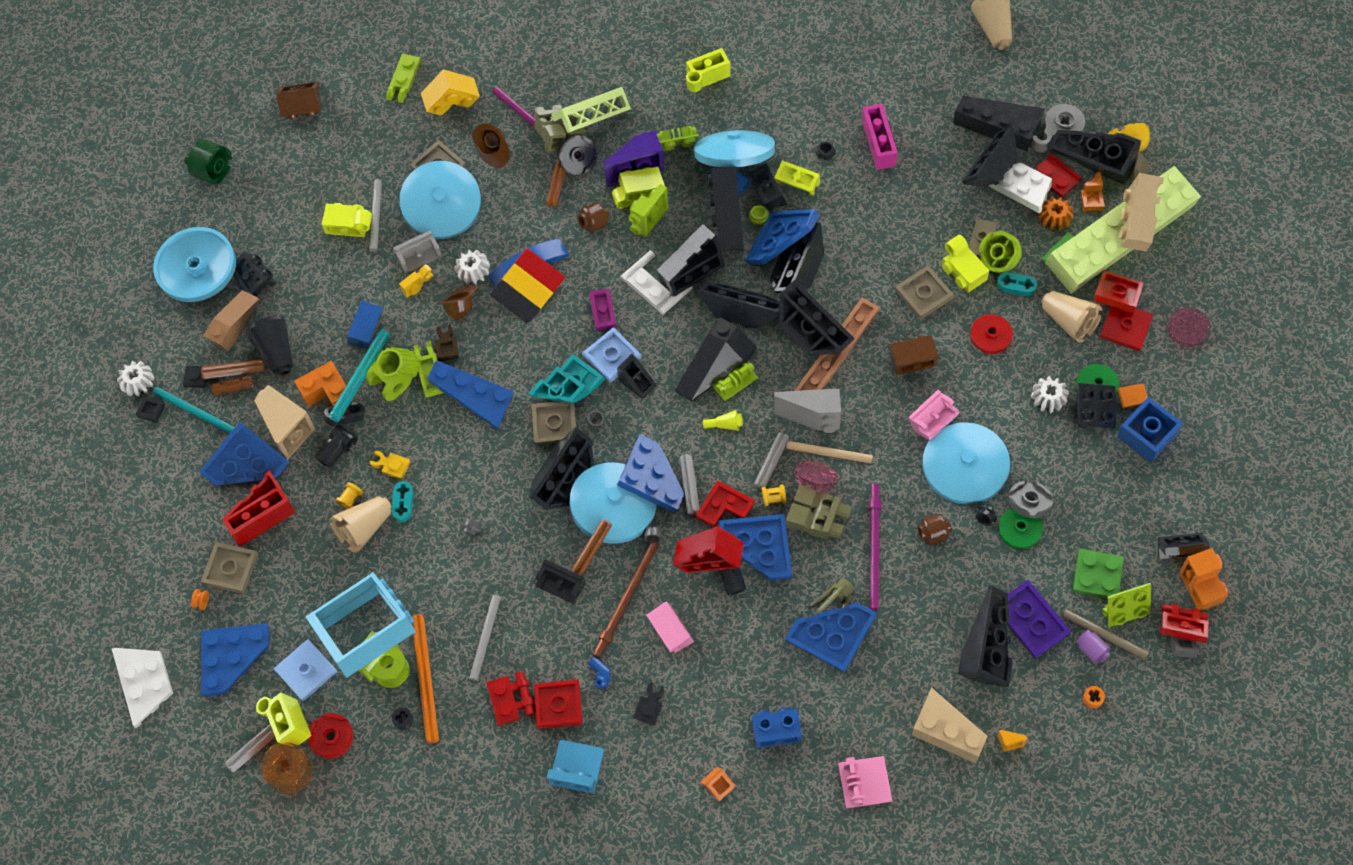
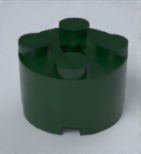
[184,138,232,185]

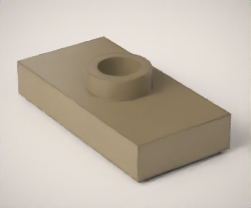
[968,218,997,259]

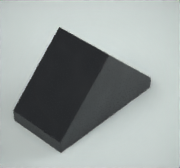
[617,354,657,399]

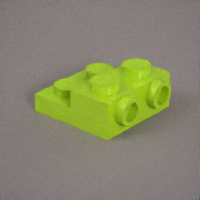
[628,184,669,237]

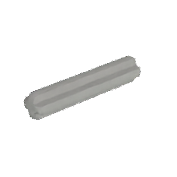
[754,432,789,490]
[679,454,699,516]
[225,724,275,772]

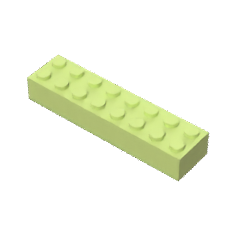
[1045,166,1201,294]

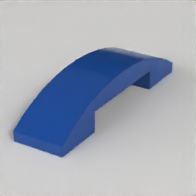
[488,239,569,287]

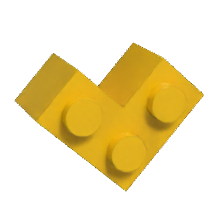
[421,69,480,115]

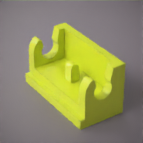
[774,161,820,196]

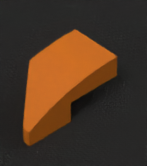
[1081,172,1105,212]

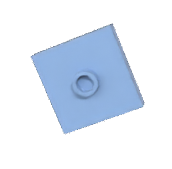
[582,327,642,383]
[274,639,338,701]

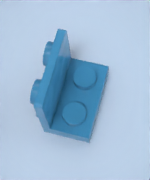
[547,740,604,794]

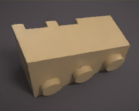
[1119,173,1164,252]
[912,688,987,763]

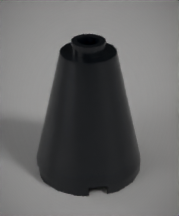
[245,315,293,376]

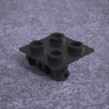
[1075,383,1116,428]

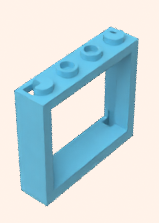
[306,572,416,678]

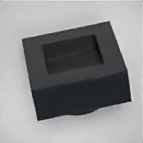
[136,396,165,423]

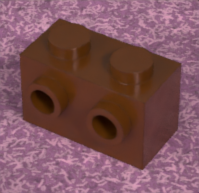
[889,335,939,376]

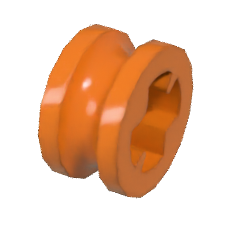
[191,589,209,610]
[1083,686,1105,709]

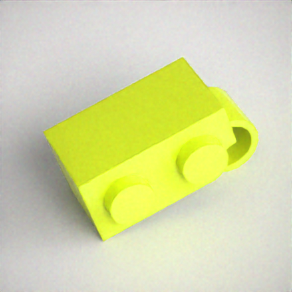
[686,48,730,92]
[612,167,665,209]
[322,203,372,237]
[942,235,989,293]
[256,693,312,749]

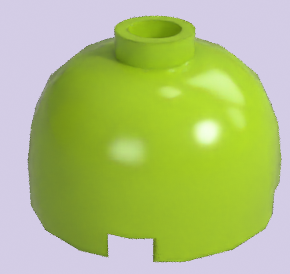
[979,231,1022,273]

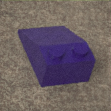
[603,130,664,187]

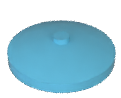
[694,130,775,167]
[400,161,481,239]
[153,227,236,302]
[922,423,1010,504]
[569,462,657,544]

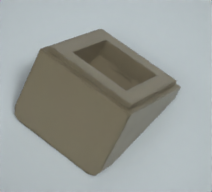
[1131,153,1150,180]

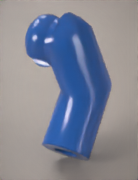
[588,656,610,689]

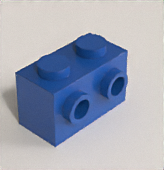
[752,707,802,748]

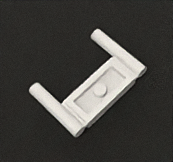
[620,250,693,315]

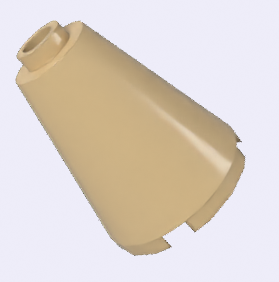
[971,0,1012,50]
[1041,291,1102,343]
[330,496,392,553]

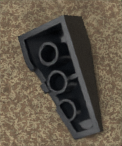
[1049,130,1141,185]
[675,317,757,402]
[958,586,1012,687]

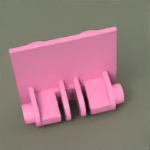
[838,756,892,809]

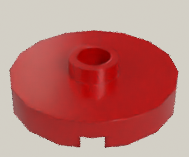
[970,314,1013,354]
[307,713,354,759]

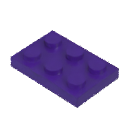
[1006,580,1071,659]

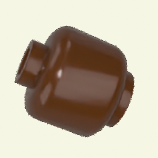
[578,203,609,232]
[918,514,952,545]

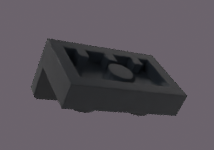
[233,252,277,297]
[1158,533,1210,559]

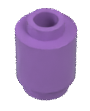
[1076,630,1110,664]

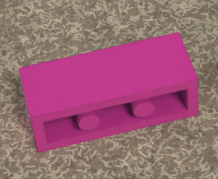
[862,103,897,170]

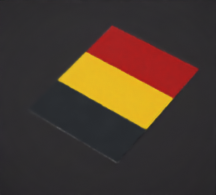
[489,248,566,323]

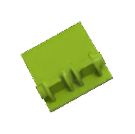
[657,126,699,151]
[713,363,759,401]
[1102,583,1151,627]

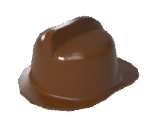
[472,123,510,169]
[438,285,478,320]

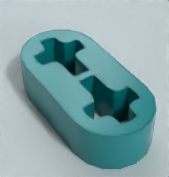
[997,272,1037,296]
[391,481,414,522]

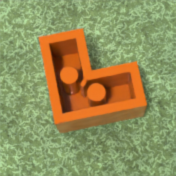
[294,361,355,407]
[1179,548,1228,611]

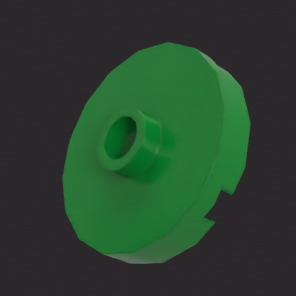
[1076,364,1119,395]
[998,508,1043,549]

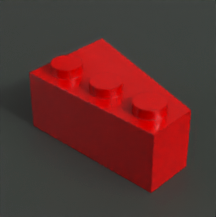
[222,470,296,547]
[673,526,744,573]

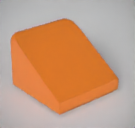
[1117,384,1148,409]
[700,767,735,801]

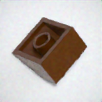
[276,81,322,119]

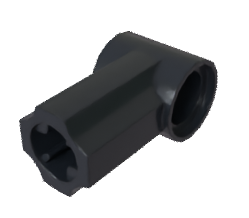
[315,425,358,468]
[716,559,747,596]

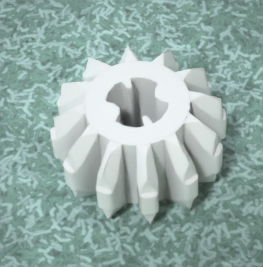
[454,250,490,285]
[117,361,155,397]
[1031,376,1069,414]

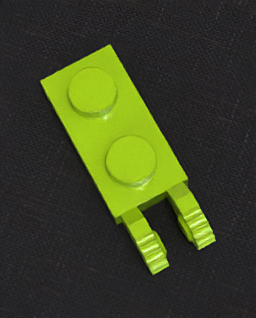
[386,54,421,103]
[413,341,443,398]

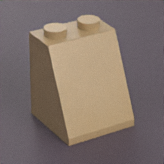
[254,385,315,459]

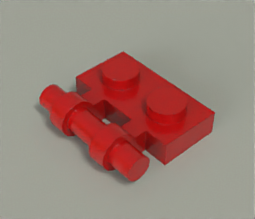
[1160,603,1209,644]
[486,671,535,726]

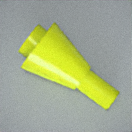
[703,410,743,431]

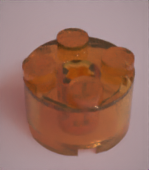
[261,743,313,794]

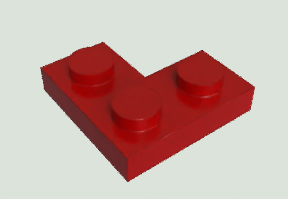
[696,480,755,528]

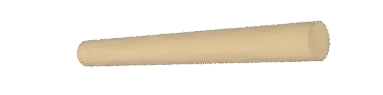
[786,441,873,464]

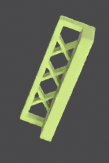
[551,87,631,133]

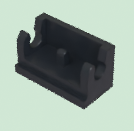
[749,163,787,210]
[535,559,586,604]

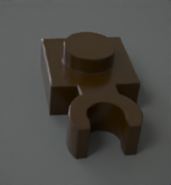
[435,324,459,362]

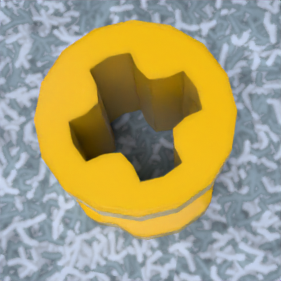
[335,482,364,509]
[762,484,786,507]

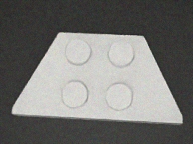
[989,162,1052,213]
[112,648,173,728]

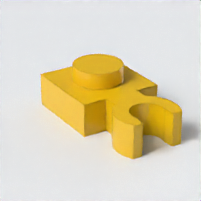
[399,264,434,298]
[370,451,411,480]

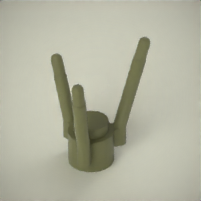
[810,578,855,613]

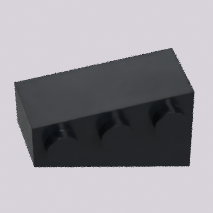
[657,224,725,297]

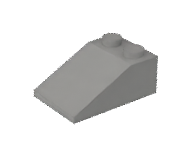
[774,389,841,433]

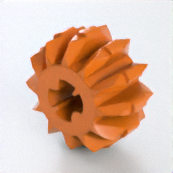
[1038,196,1074,232]

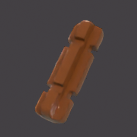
[212,376,254,396]

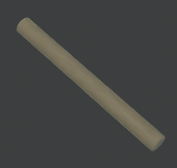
[1062,609,1149,660]

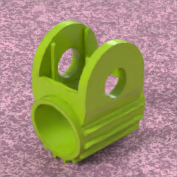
[366,347,421,401]
[358,631,409,688]

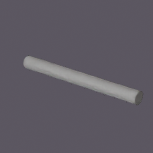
[369,179,382,252]
[469,595,501,681]

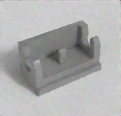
[393,231,442,274]

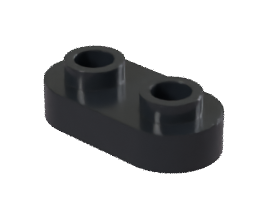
[323,402,365,427]

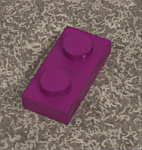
[589,288,617,332]

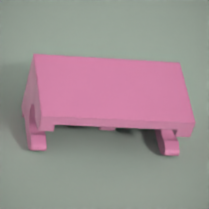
[909,390,959,441]
[646,601,694,653]

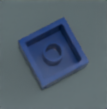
[1117,397,1183,463]

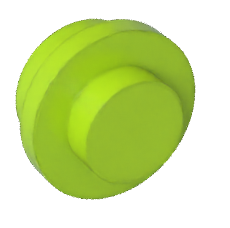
[749,205,769,225]

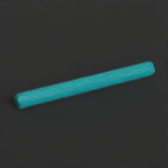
[329,329,390,422]

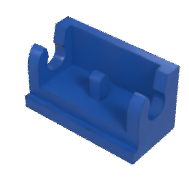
[347,300,383,349]

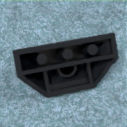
[962,126,1017,187]
[770,223,824,293]
[779,279,855,355]
[699,282,779,329]
[529,427,594,510]

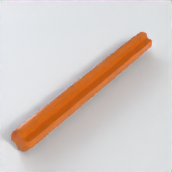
[412,614,439,743]

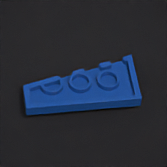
[427,360,514,430]

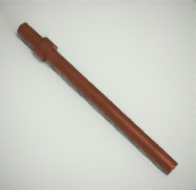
[592,541,659,659]

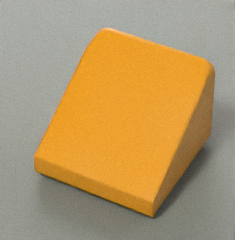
[997,730,1027,752]

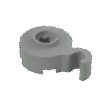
[1031,104,1085,152]

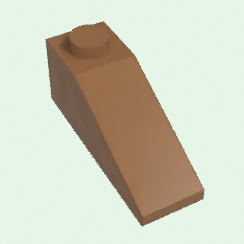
[203,290,260,352]

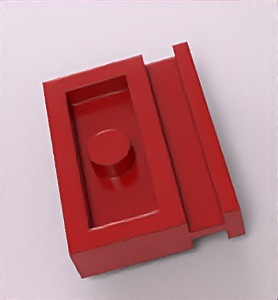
[1034,154,1082,199]

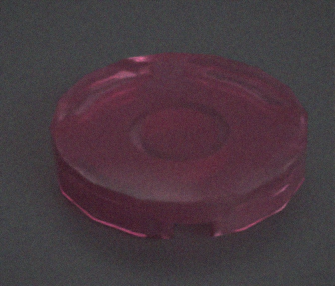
[1167,307,1211,347]
[794,461,838,491]

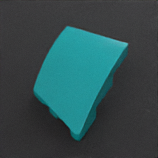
[528,354,605,403]

